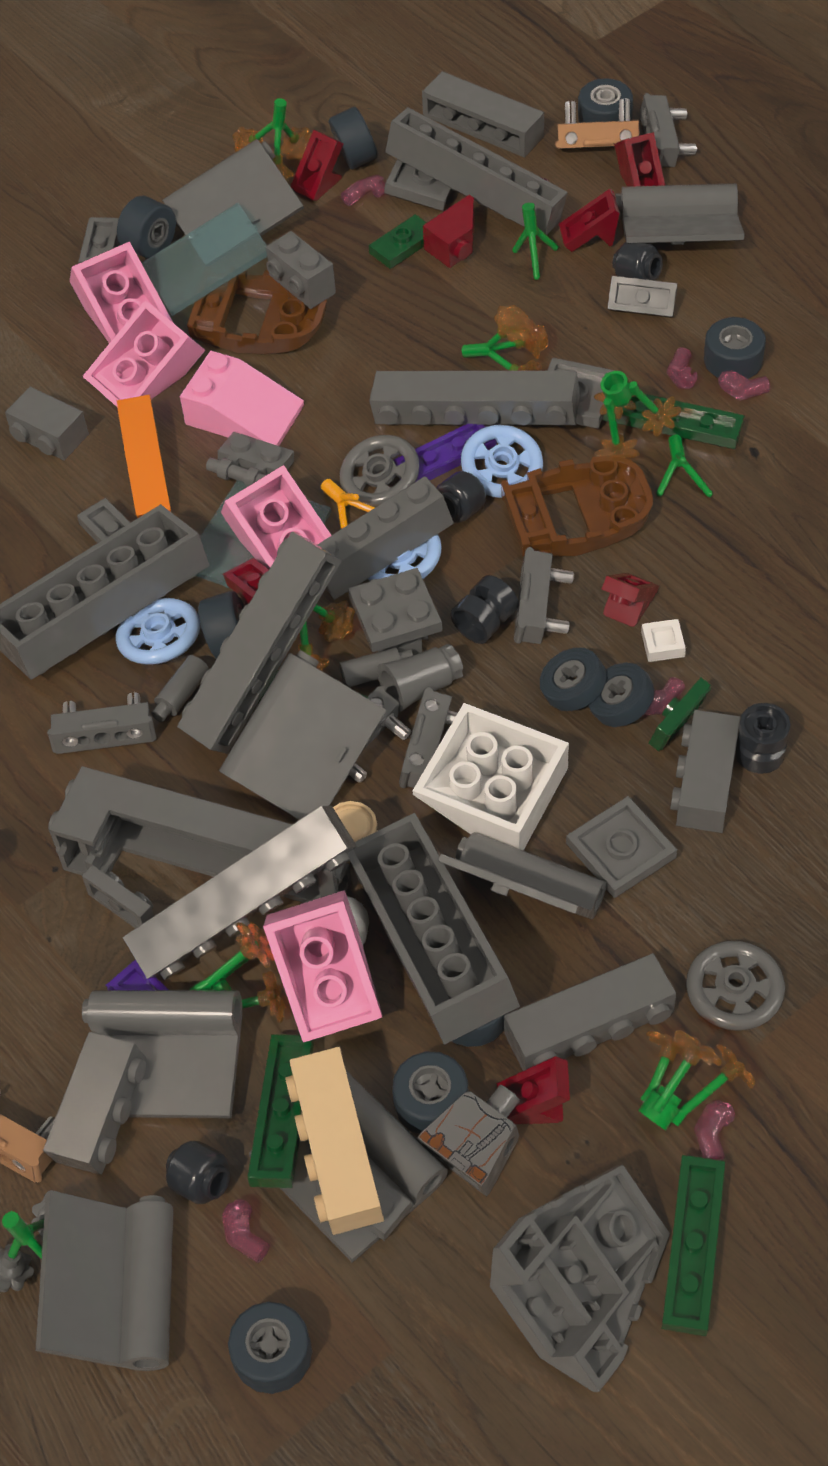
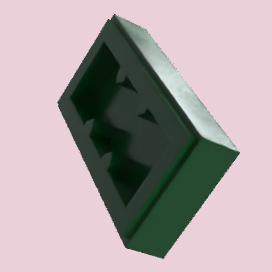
[368,214,427,269]
[648,677,711,751]

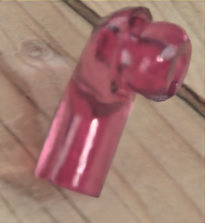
[341,175,385,206]
[667,347,698,390]
[718,371,770,400]
[644,677,685,715]
[694,1100,735,1161]
[222,1199,270,1263]

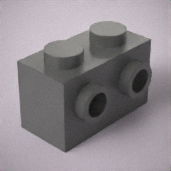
[266,231,336,309]

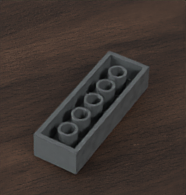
[0,504,210,680]
[348,813,520,1045]

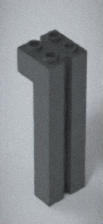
[48,766,351,903]

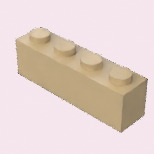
[285,1047,384,1235]

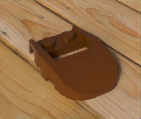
[187,269,327,354]
[501,455,653,557]

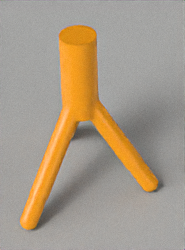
[321,479,375,529]

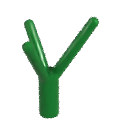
[512,203,558,280]
[656,435,713,497]

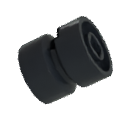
[450,575,519,644]
[735,703,791,774]

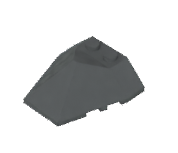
[490,1165,670,1392]

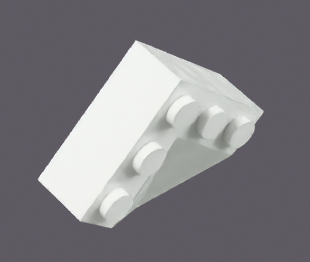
[413,703,569,850]

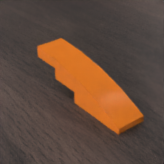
[116,394,172,519]

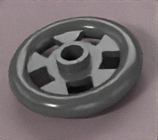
[340,435,419,507]
[686,941,785,1031]

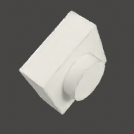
[641,619,686,662]

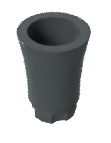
[378,644,463,712]

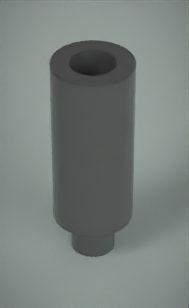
[339,647,413,687]
[151,655,209,722]

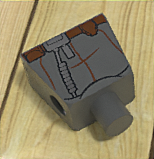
[417,1085,520,1197]

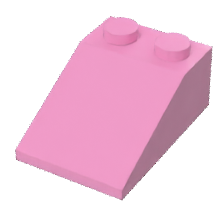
[70,242,173,343]
[83,299,205,406]
[180,351,304,446]
[221,465,331,569]
[263,890,382,1043]

